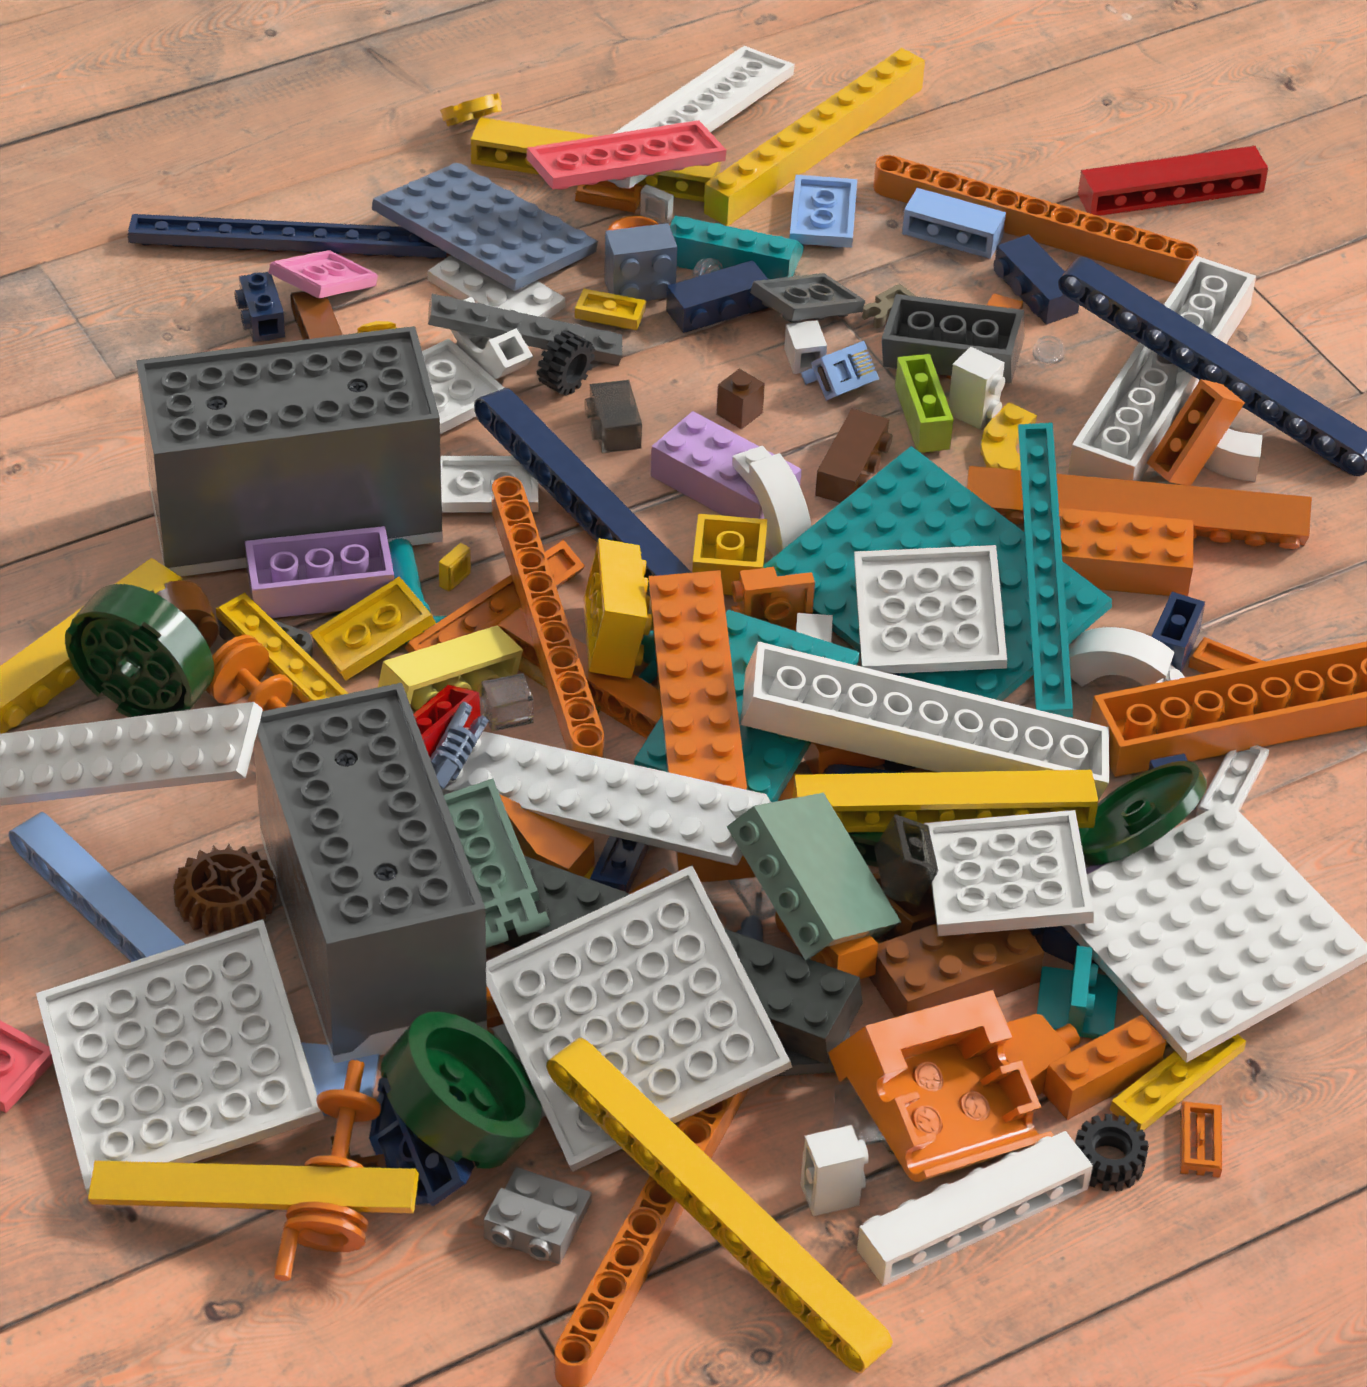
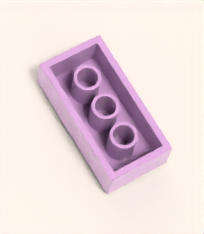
[651,411,801,519]
[245,526,394,618]

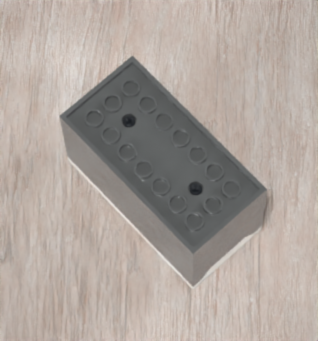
[136,326,443,577]
[254,683,487,1064]

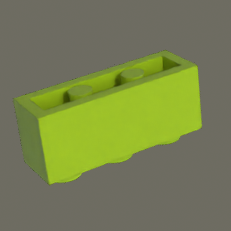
[895,354,954,453]

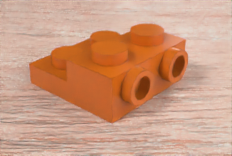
[730,567,815,631]

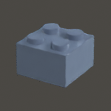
[604,223,677,301]

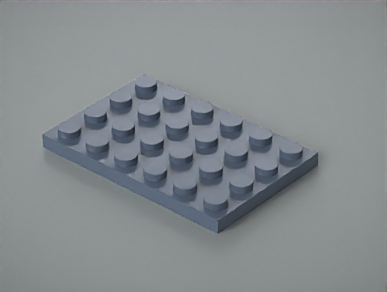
[372,163,598,291]

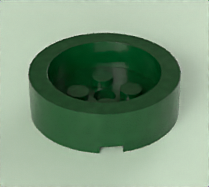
[65,584,214,717]
[381,1012,542,1169]

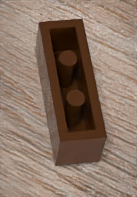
[815,408,892,503]

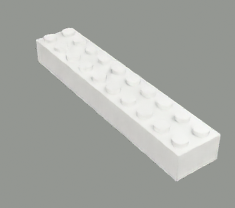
[1068,256,1256,481]
[741,642,1109,801]

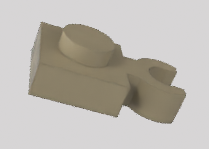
[862,283,917,329]

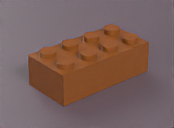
[869,923,1045,1017]

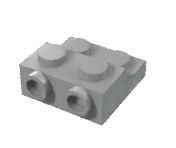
[484,1167,592,1264]

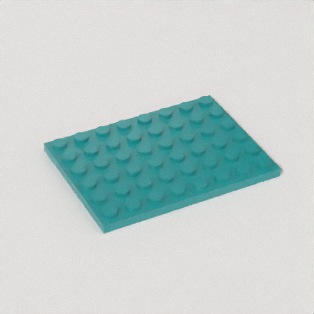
[763,446,1112,701]

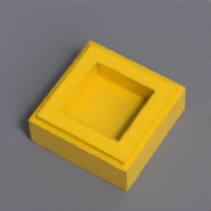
[439,543,471,592]

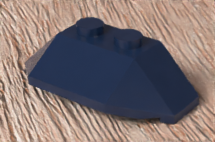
[369,1077,475,1207]

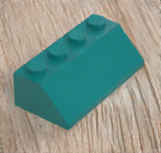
[670,215,804,279]

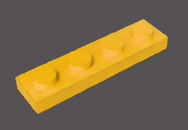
[1110,1034,1246,1132]

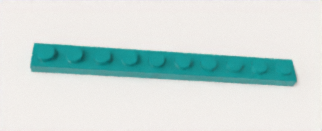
[1018,423,1073,717]

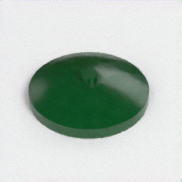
[1078,761,1207,866]

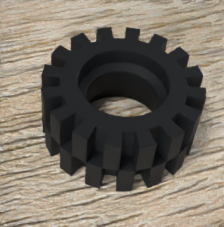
[537,330,595,395]
[1075,1114,1149,1192]

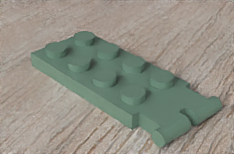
[444,778,551,948]

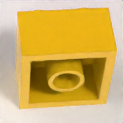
[692,514,768,595]

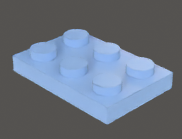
[789,175,857,248]

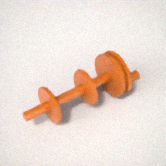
[206,635,292,711]
[274,1060,381,1281]

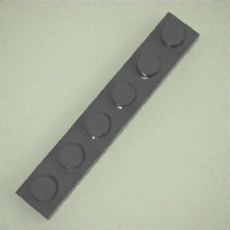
[428,294,622,365]

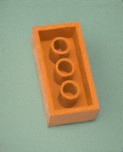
[1059,508,1193,596]

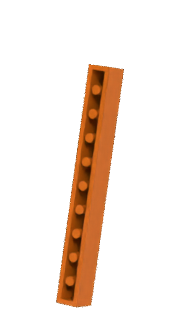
[966,466,1312,549]

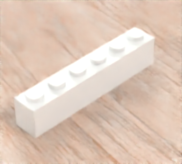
[857,1131,1093,1286]

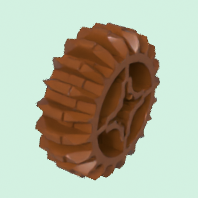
[173,844,277,936]

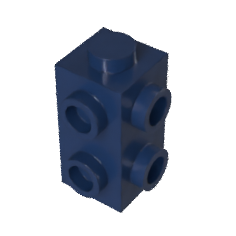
[234,272,285,342]

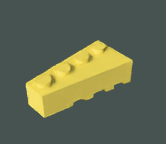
[378,625,523,714]

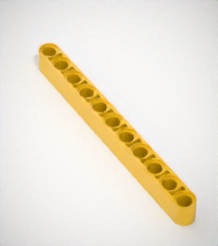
[546,1038,893,1373]

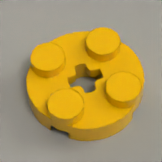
[440,93,502,127]

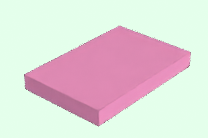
[268,250,378,298]

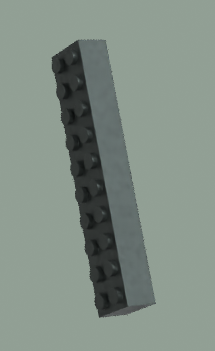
[503,856,863,1065]

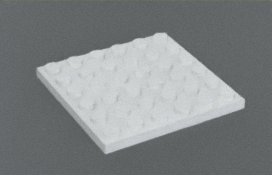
[1063,800,1367,1063]
[486,865,792,1172]
[36,919,324,1195]

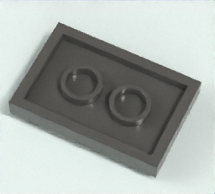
[750,273,866,323]

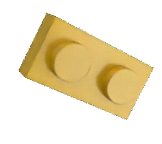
[574,288,646,330]

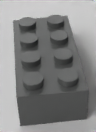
[882,294,1024,384]

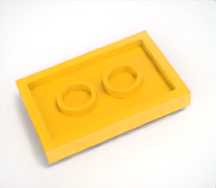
[310,576,436,681]

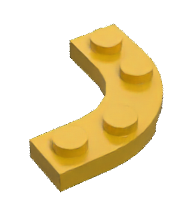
[980,402,1037,470]

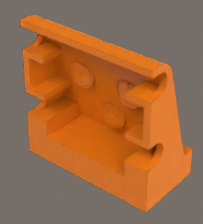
[828,990,1053,1182]

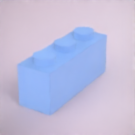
[902,188,1006,259]

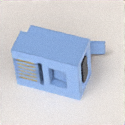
[801,341,879,401]

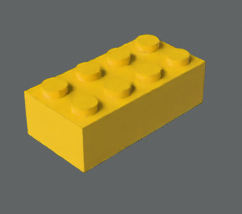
[583,538,652,679]

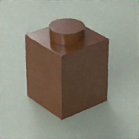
[716,368,765,429]

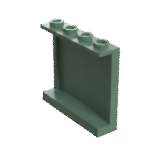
[726,792,901,960]

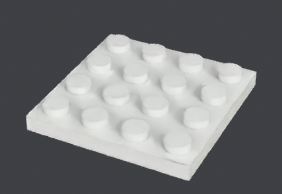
[854,545,1007,674]
[924,810,1094,936]

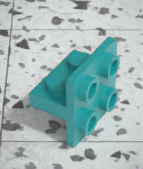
[1037,946,1118,1039]

